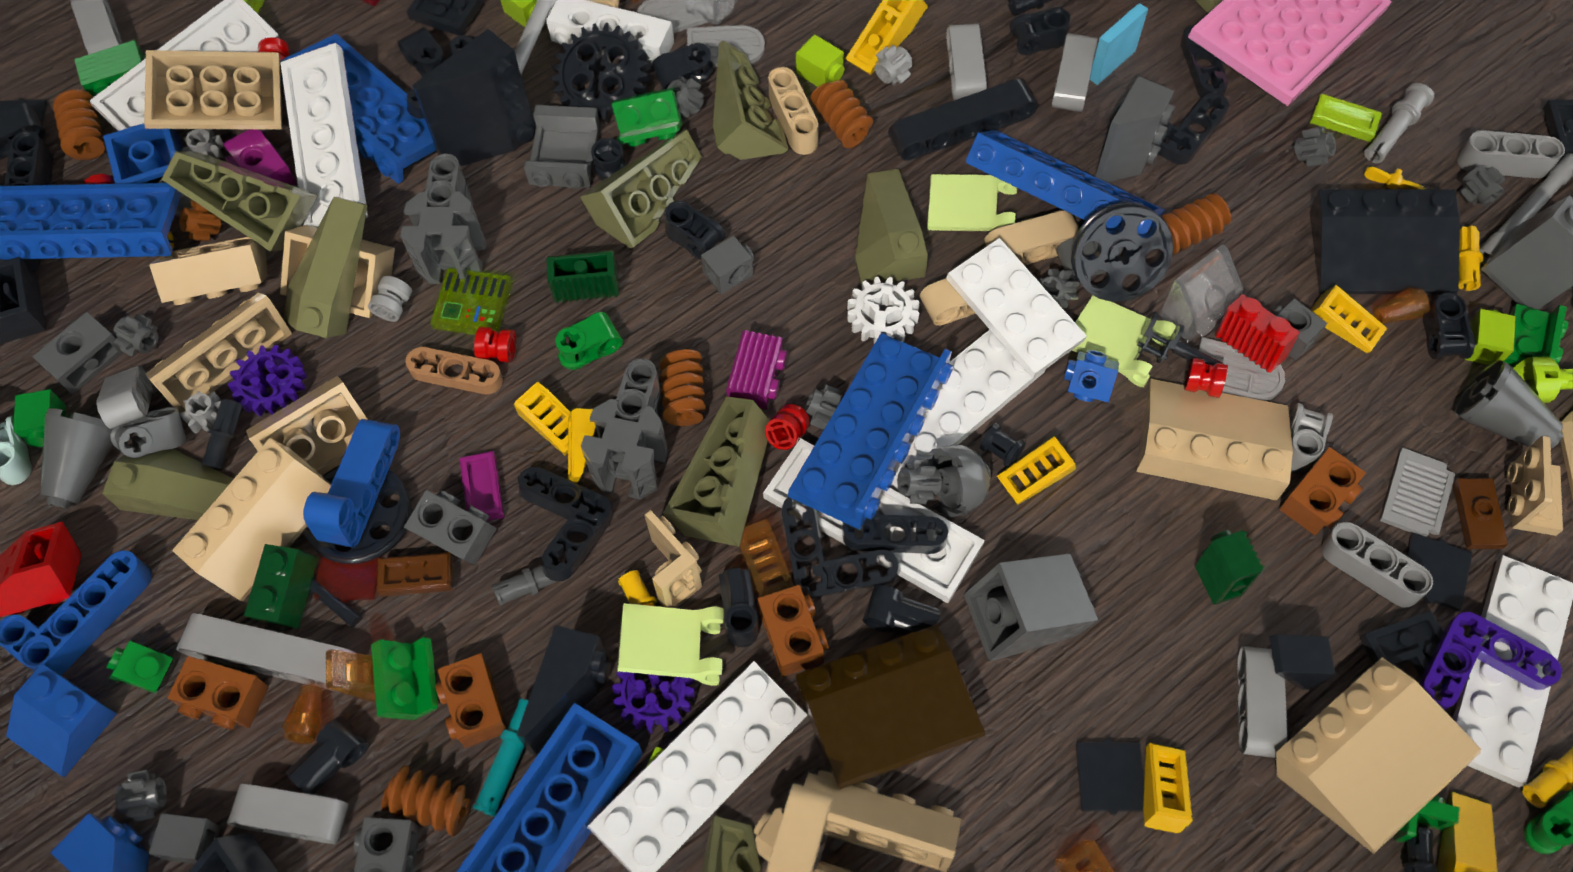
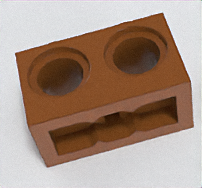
[1279,447,1366,536]
[757,585,828,677]
[435,653,508,748]
[167,656,269,730]

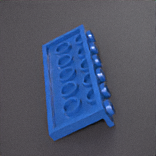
[280,34,436,184]
[966,130,1166,235]
[0,183,182,260]
[788,333,954,530]

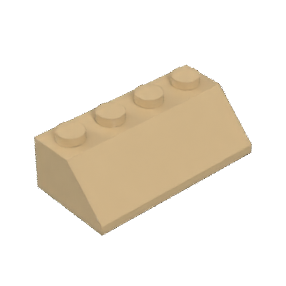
[145,292,292,414]
[172,438,331,601]
[804,771,961,872]

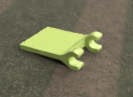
[927,174,1017,232]
[1072,296,1177,387]
[618,603,724,685]

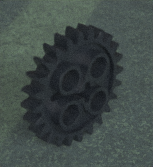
[551,23,651,123]

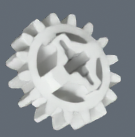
[847,277,919,344]

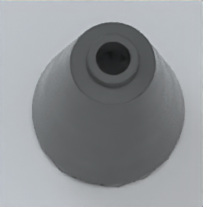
[1454,360,1563,449]
[40,408,113,509]

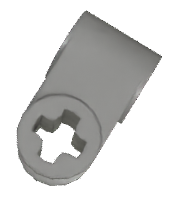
[1289,403,1333,473]

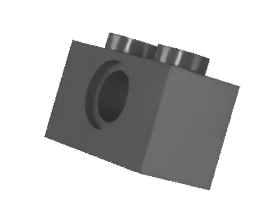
[32,312,124,395]

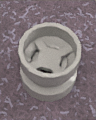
[368,276,412,322]

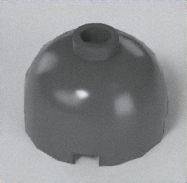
[926,445,991,517]

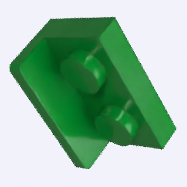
[611,88,683,146]
[1504,303,1569,367]
[371,637,438,720]

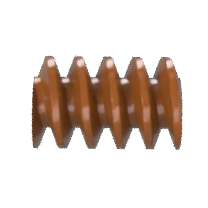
[811,80,873,148]
[53,89,105,160]
[1161,193,1232,255]
[660,349,706,426]
[381,765,472,836]

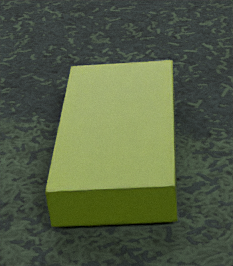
[1310,94,1382,142]

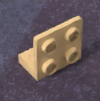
[1507,436,1563,536]
[644,510,702,608]

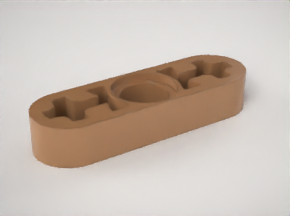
[405,347,503,395]

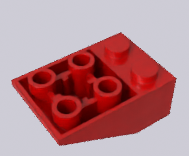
[0,521,82,617]

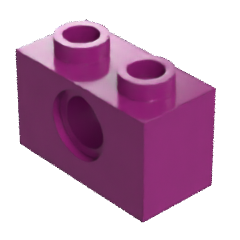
[223,129,297,186]

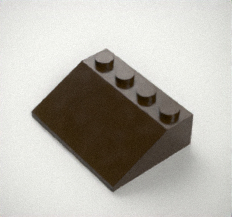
[795,624,985,789]

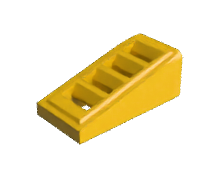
[1311,285,1387,353]
[514,382,571,456]
[568,408,596,484]
[997,436,1076,505]
[1143,743,1192,833]

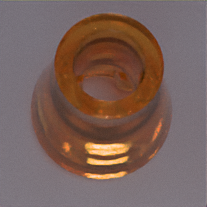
[1373,287,1430,324]
[282,685,324,744]

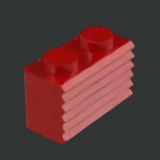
[1215,294,1301,373]

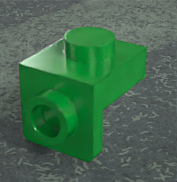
[106,641,173,694]
[1393,796,1460,843]

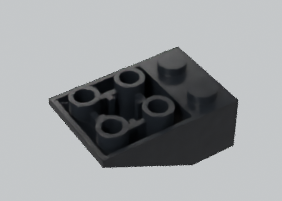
[0,257,46,344]

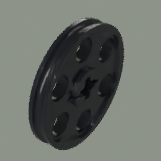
[1071,202,1173,302]
[303,469,412,565]

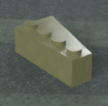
[162,151,318,252]
[663,397,770,547]

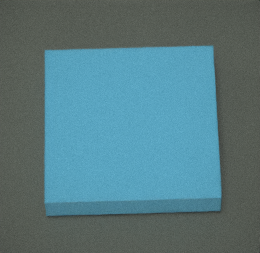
[1089,3,1148,85]

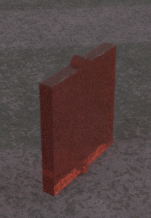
[313,539,381,603]

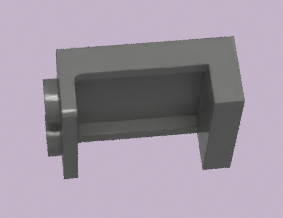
[524,105,601,189]

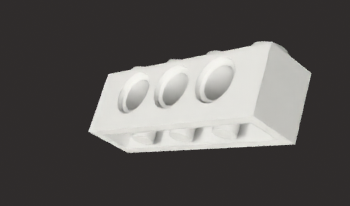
[546,0,674,66]

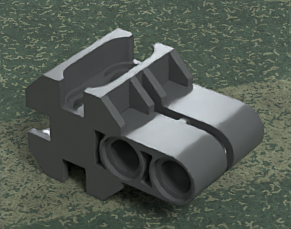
[400,153,486,284]
[581,359,668,500]

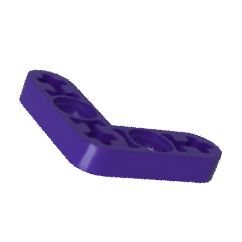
[1419,612,1562,710]

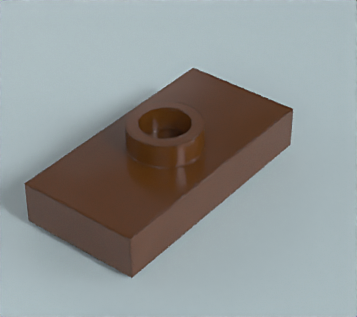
[1453,478,1508,549]
[377,552,453,597]

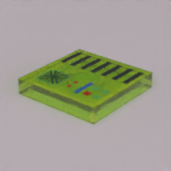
[430,268,513,335]

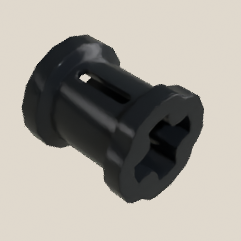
[979,423,1026,468]

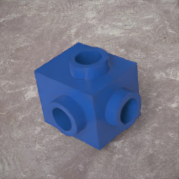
[1064,350,1119,403]

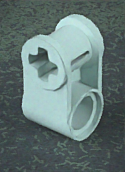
[0,415,32,485]

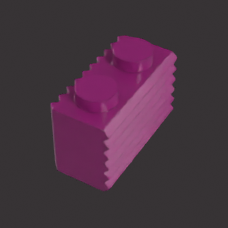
[726,330,788,410]

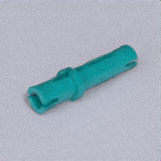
[473,699,528,817]

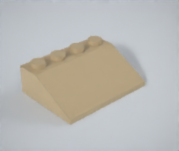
[144,50,282,129]
[1136,379,1293,500]
[1276,657,1481,854]

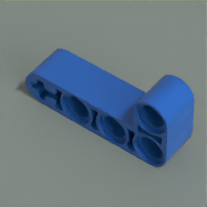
[303,419,400,547]
[0,551,152,675]

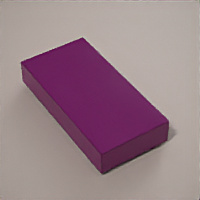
[459,451,505,521]

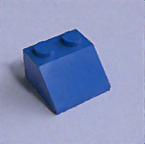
[103,123,184,184]
[6,663,117,778]
[51,813,149,872]

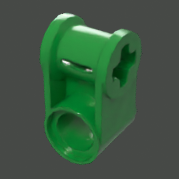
[555,312,623,370]
[1524,788,1573,854]

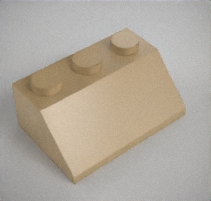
[280,225,395,318]
[149,236,268,305]
[246,375,367,475]

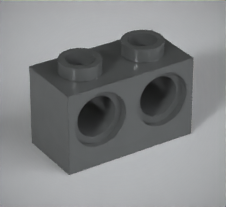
[404,490,497,566]
[350,817,421,872]

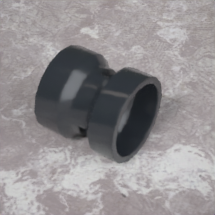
[591,138,626,181]

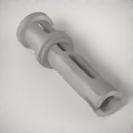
[1364,83,1434,164]

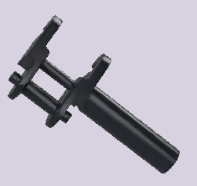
[1137,311,1223,365]

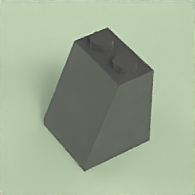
[1481,195,1573,310]
[964,554,1098,662]

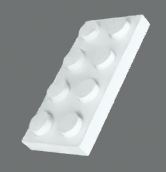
[946,238,1087,379]

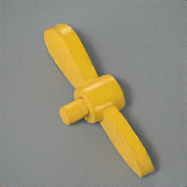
[1364,167,1425,189]

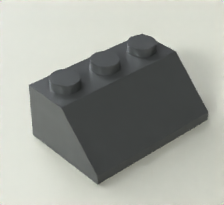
[1095,76,1176,182]

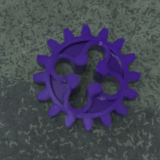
[228,345,307,417]
[612,671,695,734]

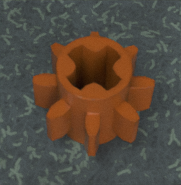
[179,201,221,241]

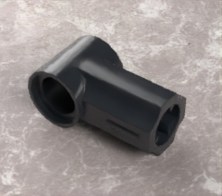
[719,568,759,647]
[862,585,942,634]
[286,717,369,795]

